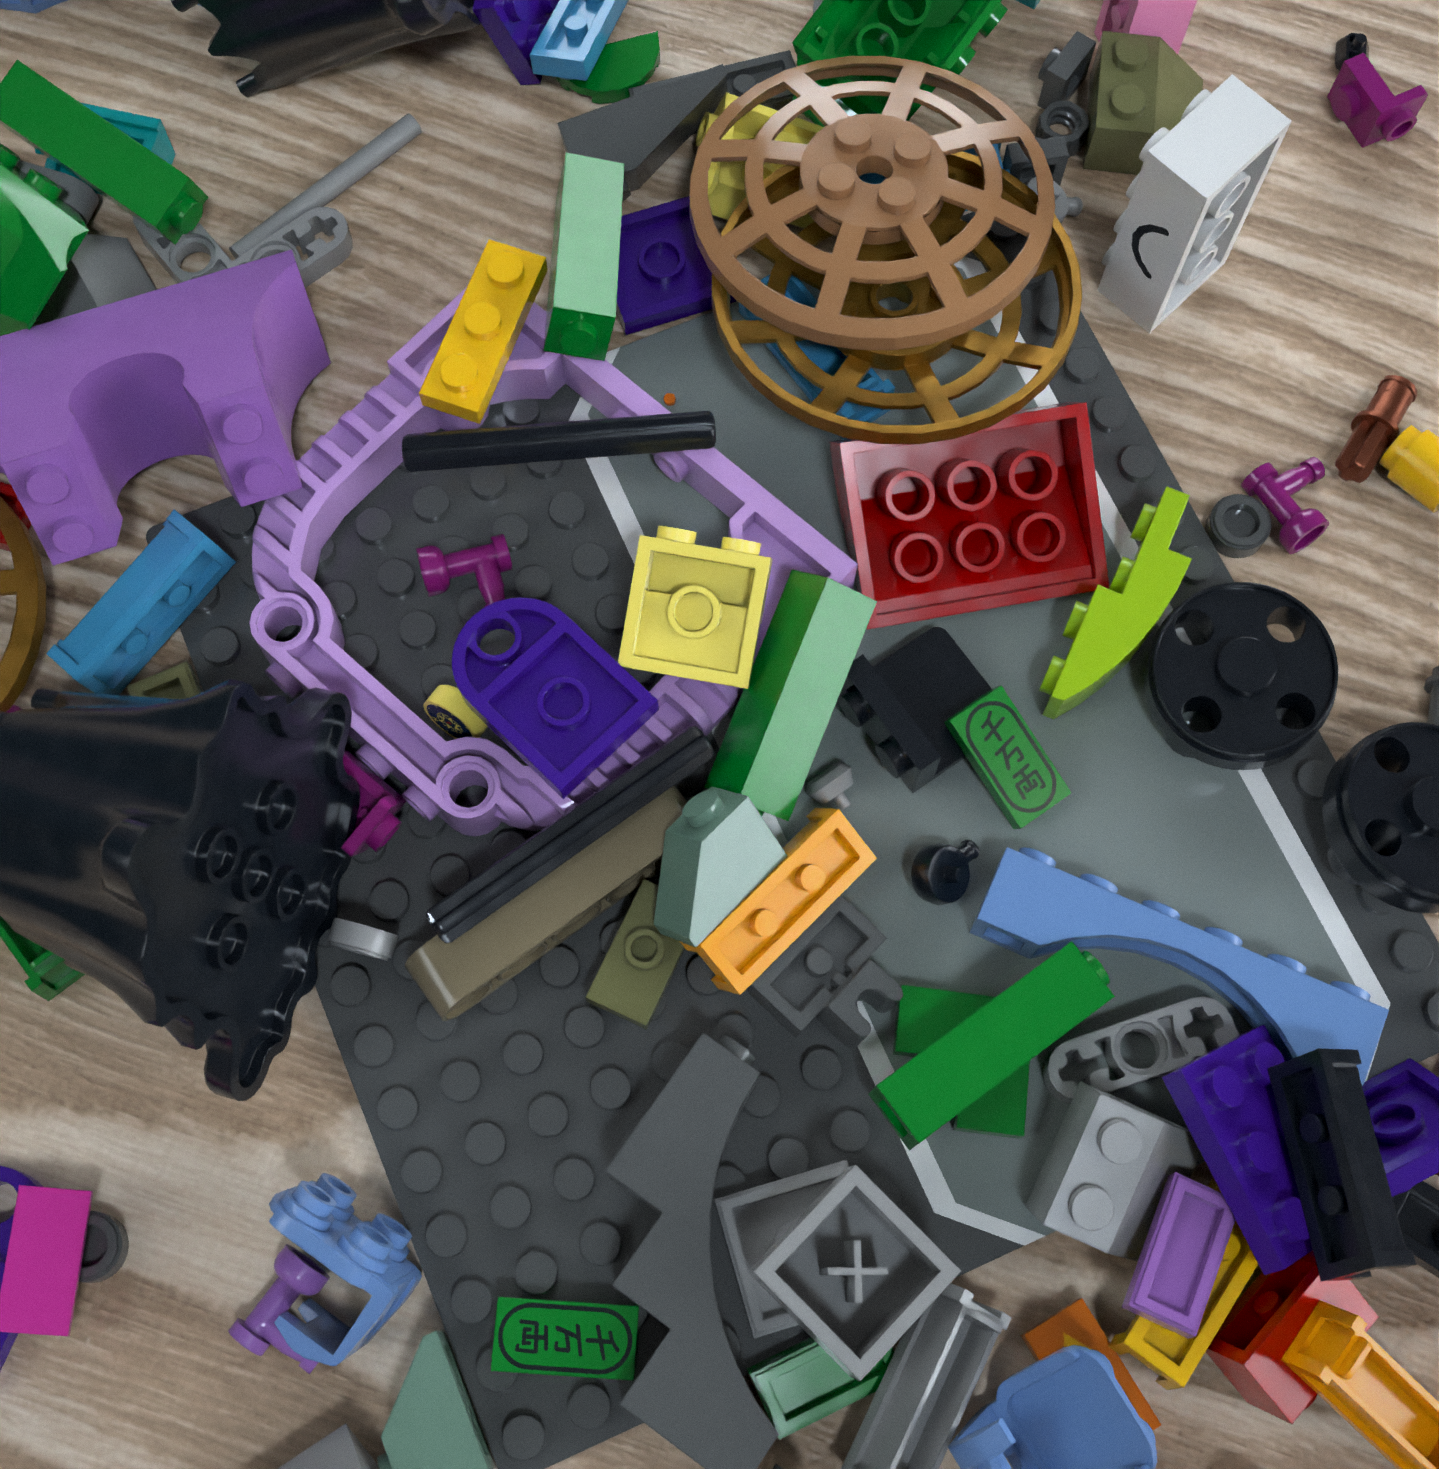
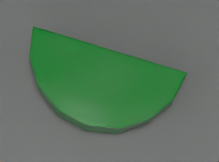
[556,31,660,104]

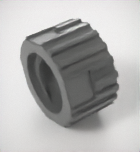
[1035,100,1089,158]

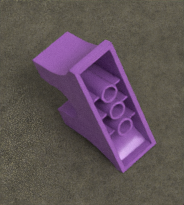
[0,250,331,566]

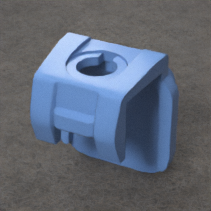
[269,1173,422,1366]
[948,1345,1157,1469]

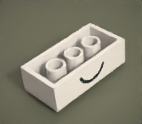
[1098,74,1291,334]

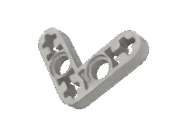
[133,207,353,288]
[1043,996,1239,1104]

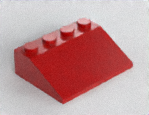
[829,402,1109,630]

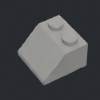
[1025,1081,1201,1261]

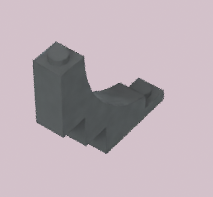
[605,1033,783,1469]

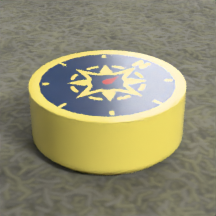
[423,685,488,739]

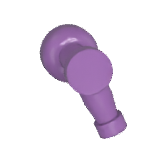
[228,1244,330,1374]

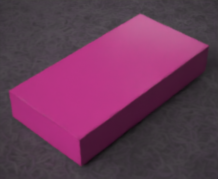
[0,1185,93,1337]

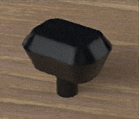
[1335,33,1369,71]

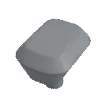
[806,763,854,810]

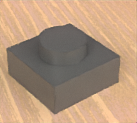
[1037,31,1096,110]
[1002,136,1069,186]

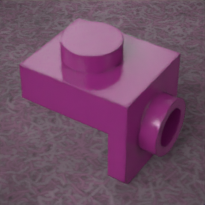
[1327,53,1428,148]
[341,751,407,857]

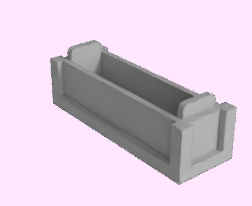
[841,1283,1012,1469]

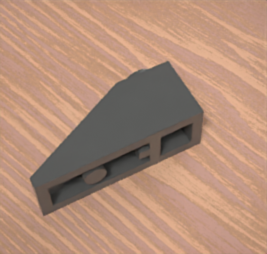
[558,64,727,201]

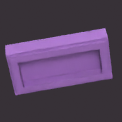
[1122,1172,1235,1339]

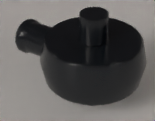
[911,840,979,905]

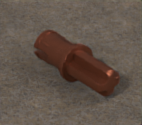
[1335,375,1417,483]

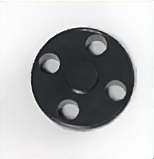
[1144,582,1338,770]
[1322,722,1439,913]

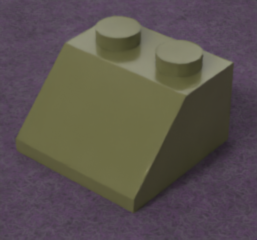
[1083,31,1203,175]

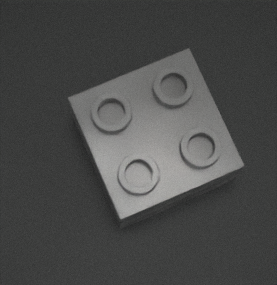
[748,1165,961,1381]

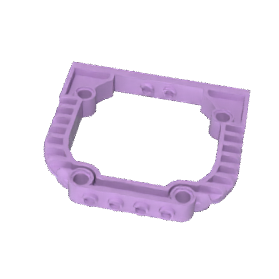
[249,287,858,836]

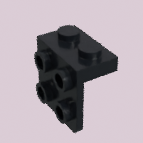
[838,627,992,793]

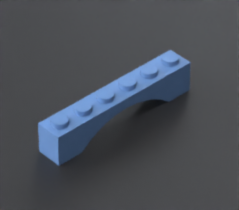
[969,847,1389,1086]

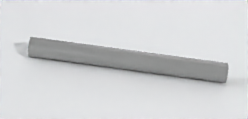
[229,113,422,259]

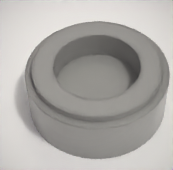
[327,918,399,961]

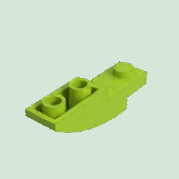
[1039,486,1192,720]

